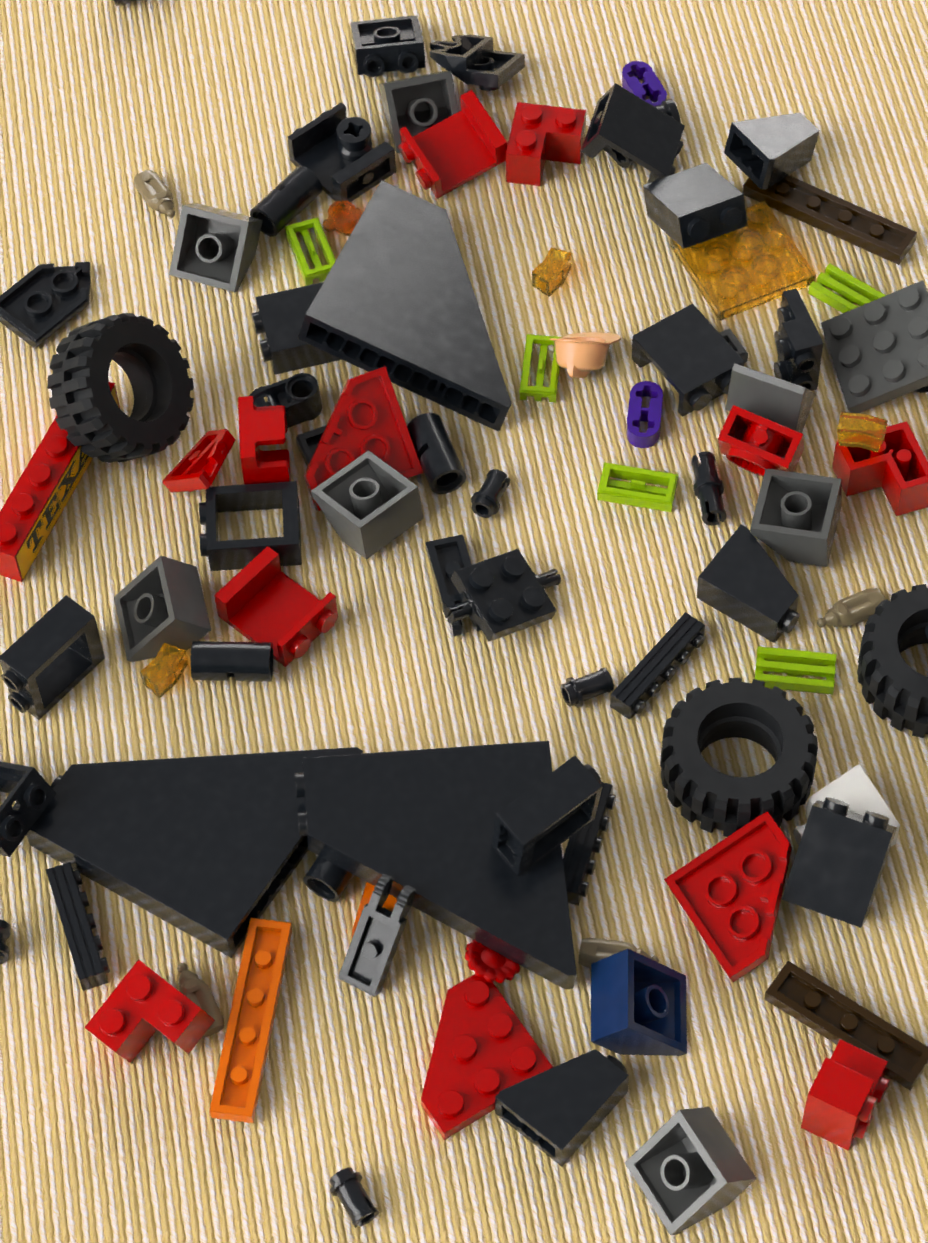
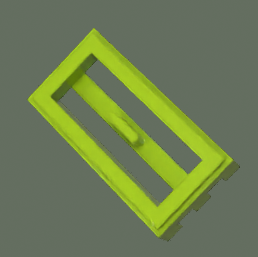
[285,217,336,286]
[808,263,886,313]
[519,334,560,403]
[597,462,679,512]
[755,646,837,695]

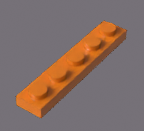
[209,918,292,1123]

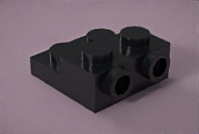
[350,15,426,77]
[773,288,824,391]

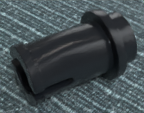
[471,469,510,518]
[560,667,614,708]
[329,1167,379,1227]

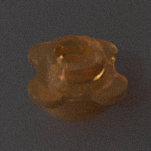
[323,201,362,236]

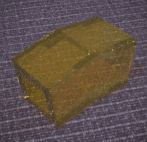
[532,247,572,297]
[837,412,888,452]
[140,643,188,698]

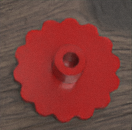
[464,940,521,983]

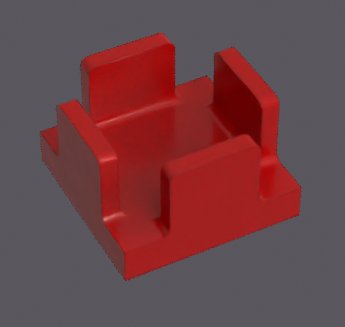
[238,396,291,484]

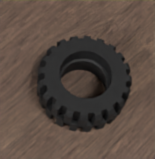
[47,313,194,463]
[857,584,928,738]
[660,678,818,837]

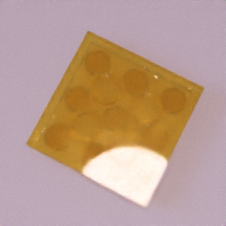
[670,201,816,321]

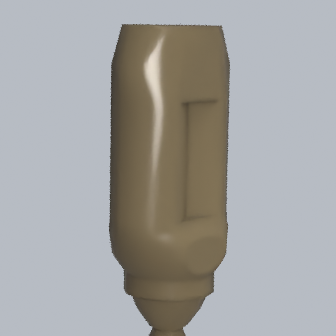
[134,170,175,218]
[817,588,886,627]
[578,938,659,968]
[177,963,224,1038]

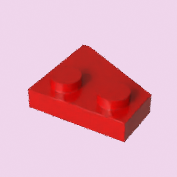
[162,429,236,492]

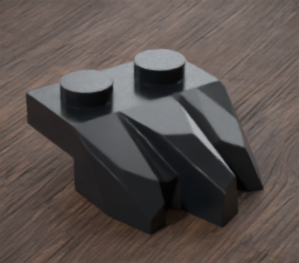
[429,35,525,91]

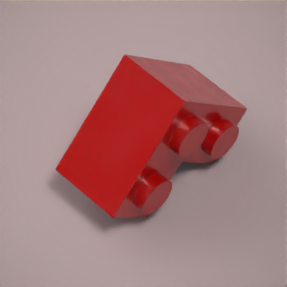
[506,102,586,186]
[832,421,928,516]
[84,959,215,1063]
[801,1039,890,1151]

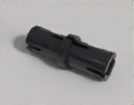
[691,452,727,526]

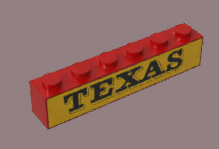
[0,382,120,582]

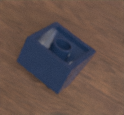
[591,949,687,1056]

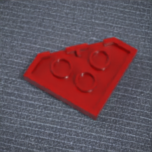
[304,366,423,511]
[664,811,792,982]
[421,974,553,1140]

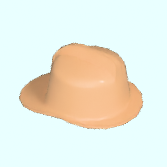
[550,332,621,378]

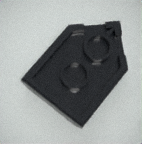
[0,262,91,347]

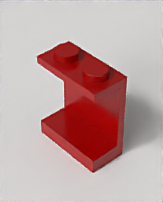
[398,90,508,199]
[214,546,338,667]

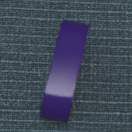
[622,61,667,106]
[626,381,663,448]

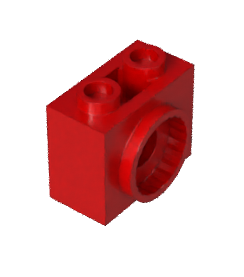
[718,405,804,477]

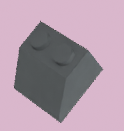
[379,71,459,153]
[169,203,263,292]
[725,363,816,433]
[311,450,423,560]
[750,469,842,567]
[114,556,211,662]
[625,1107,757,1236]

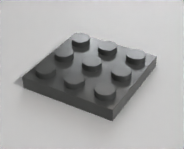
[821,280,928,416]

